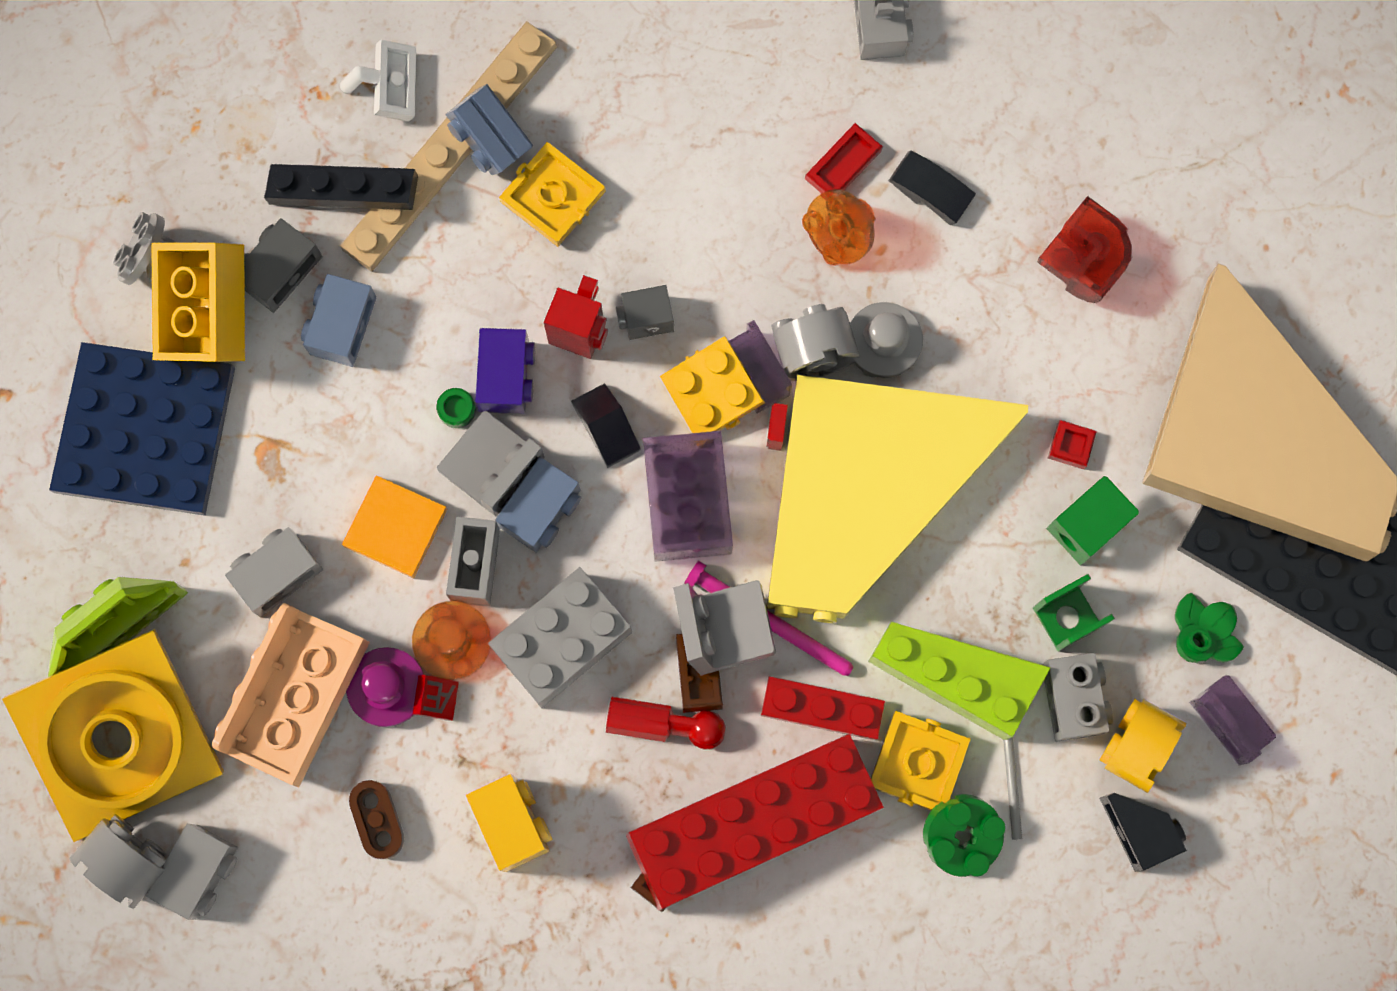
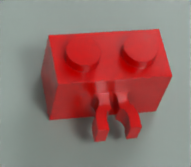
[543,275,608,359]

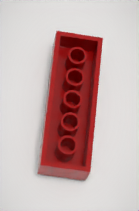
[626,733,884,911]

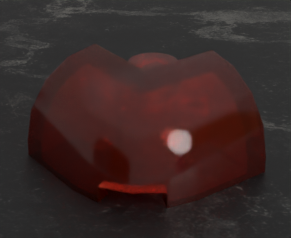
[1037,196,1132,303]

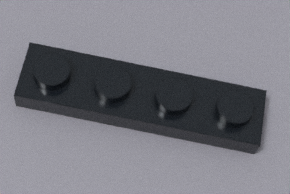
[264,164,418,210]

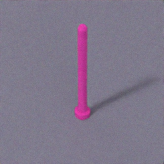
[684,560,854,676]

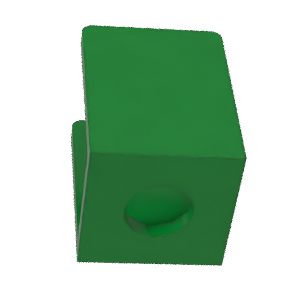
[1046,476,1139,566]
[1033,574,1115,652]

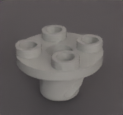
[113,212,176,285]
[850,302,923,378]

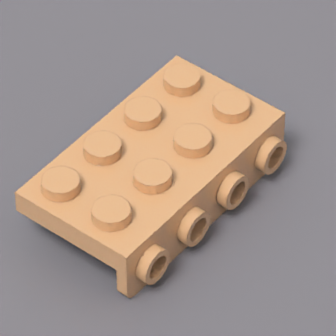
[212,603,370,788]

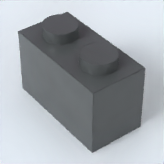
[244,218,323,313]

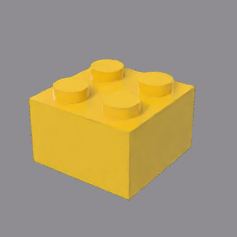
[466,774,553,872]

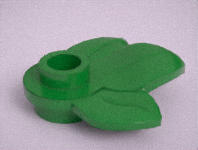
[1174,593,1244,663]

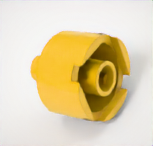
[1099,698,1187,793]

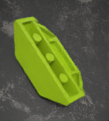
[48,577,188,677]

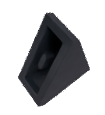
[571,383,641,468]

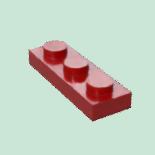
[761,676,885,741]

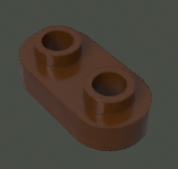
[349,780,404,859]

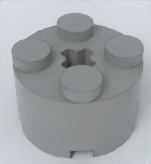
[771,304,860,381]
[70,814,166,909]

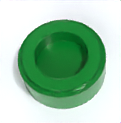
[436,388,476,428]

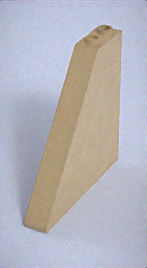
[1142,264,1397,562]

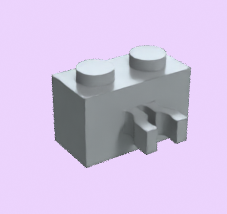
[854,0,913,60]

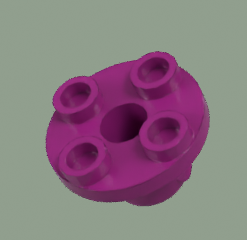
[346,647,424,727]

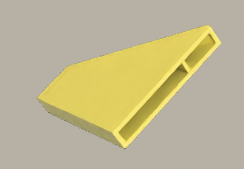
[767,375,1028,623]

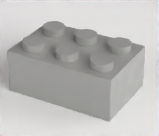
[488,567,632,708]

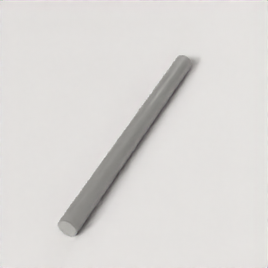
[1003,737,1022,840]

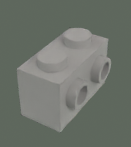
[1041,653,1113,742]

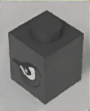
[616,285,674,340]

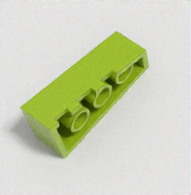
[868,622,1050,740]

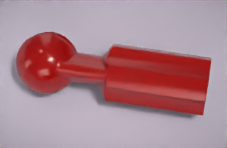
[606,697,726,750]

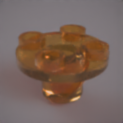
[802,189,876,266]
[412,601,492,680]

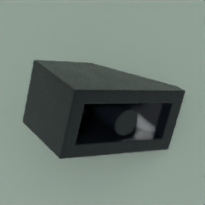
[1099,793,1187,872]

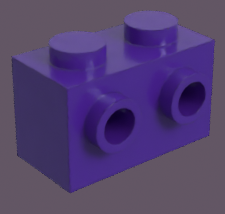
[475,328,535,414]

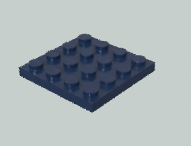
[49,342,235,516]

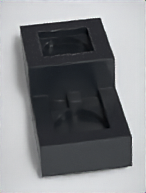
[888,150,976,225]

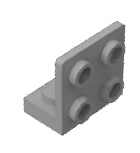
[437,411,545,517]
[673,580,776,675]

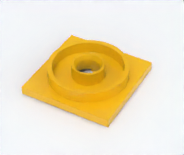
[2,629,224,842]

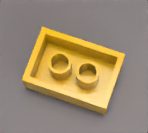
[151,242,245,362]

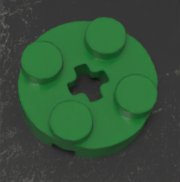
[923,794,1006,877]

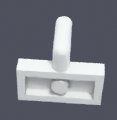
[340,39,416,121]

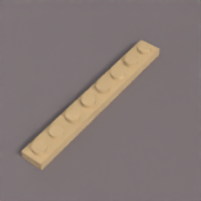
[340,21,557,272]

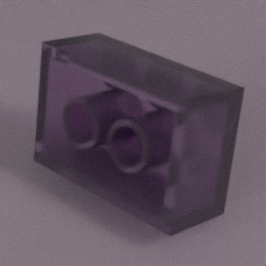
[643,431,733,562]

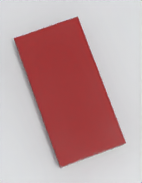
[805,123,883,203]

